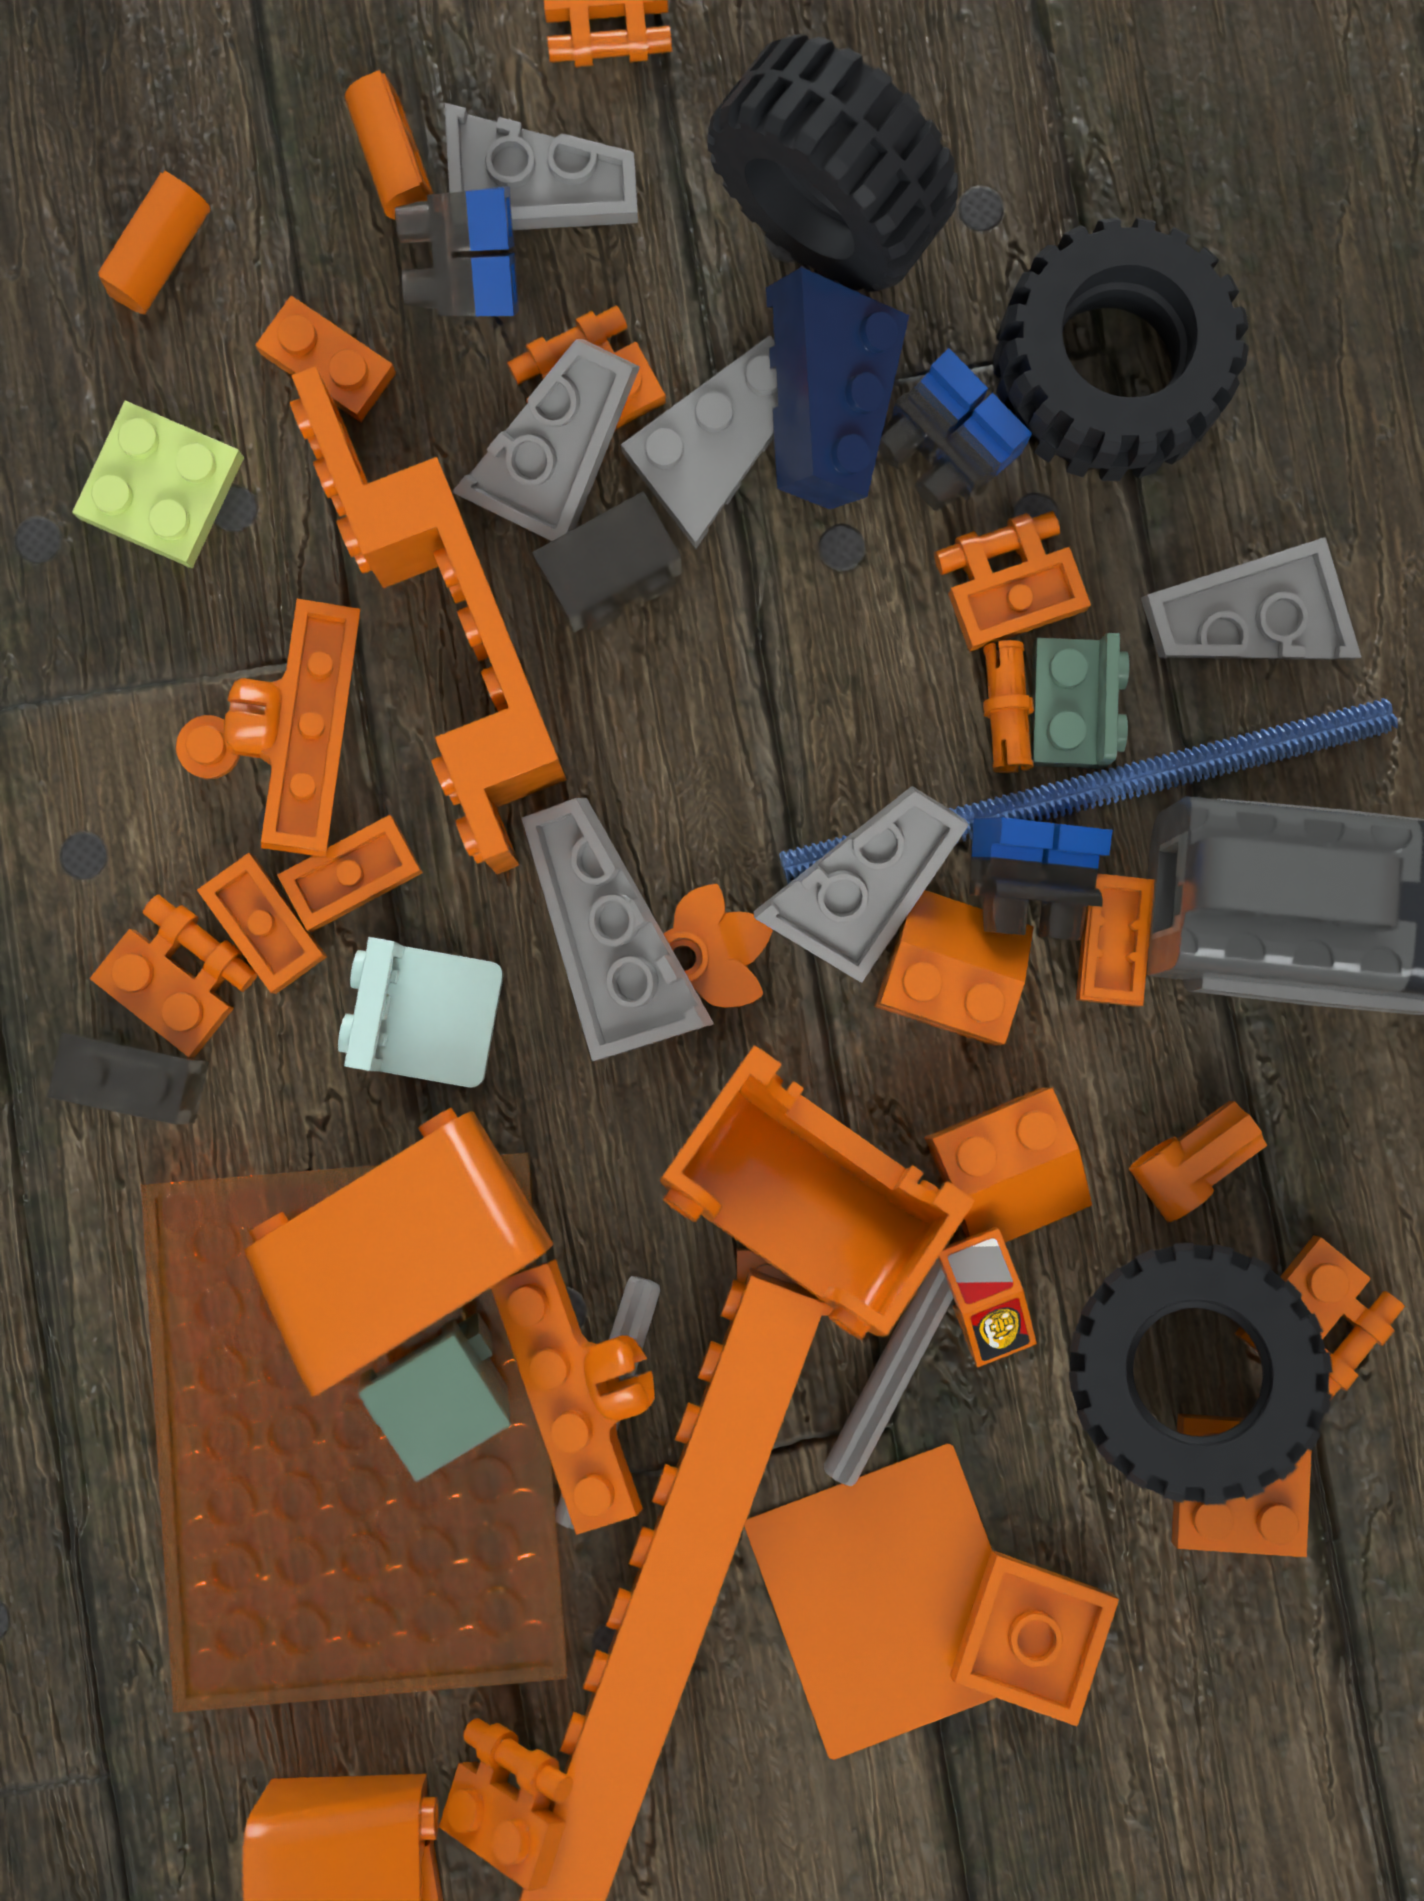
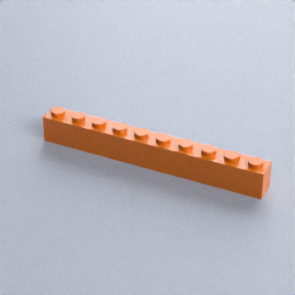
[519,1267,826,1901]

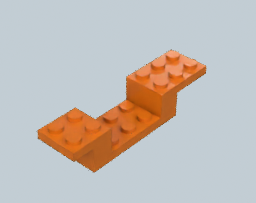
[289,366,567,874]

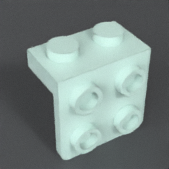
[338,937,504,1088]

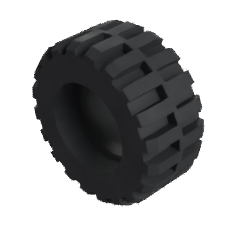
[707,35,959,292]
[993,218,1249,481]
[1068,1242,1333,1505]

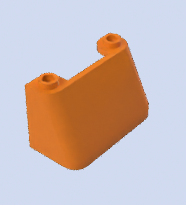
[660,1045,975,1340]
[244,1107,554,1397]
[243,1774,439,1901]

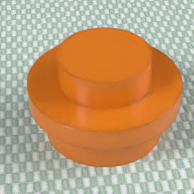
[176,715,240,779]

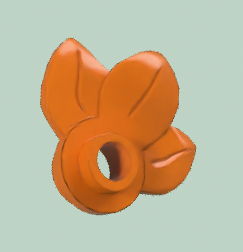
[663,884,773,1008]

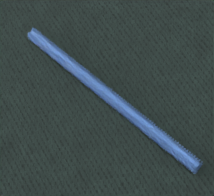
[779,698,1398,884]

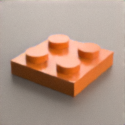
[1171,1414,1312,1557]
[950,1550,1119,1726]

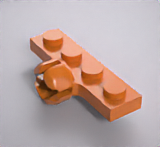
[224,599,361,857]
[491,1259,655,1535]

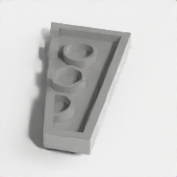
[522,798,715,1061]

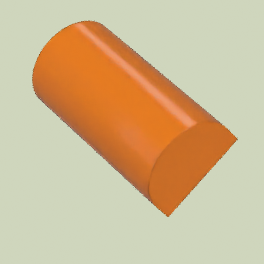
[344,70,437,220]
[98,171,211,315]

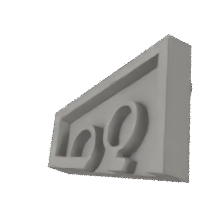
[445,103,638,234]
[621,335,778,549]
[452,339,640,546]
[1141,537,1362,660]
[754,786,969,983]

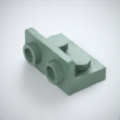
[1030,633,1129,769]

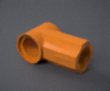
[1129,1101,1267,1222]

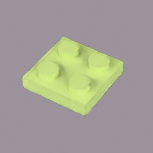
[72,400,244,569]

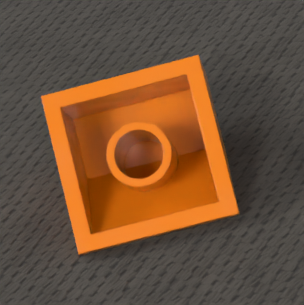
[874,890,1034,1046]
[924,1088,1092,1243]

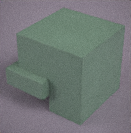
[358,1312,511,1482]

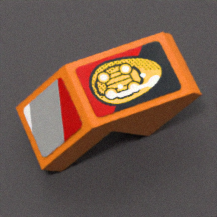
[938,1227,1037,1368]

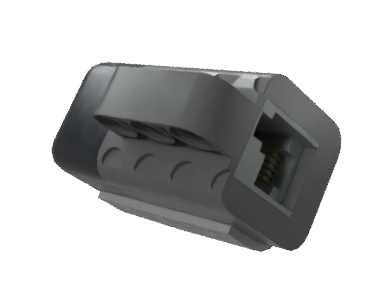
[1146,796,1424,1015]

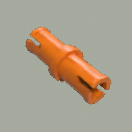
[983,640,1034,773]

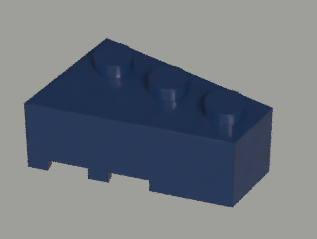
[765,267,909,509]

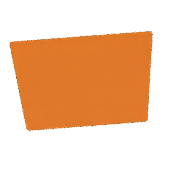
[744,1444,996,1760]

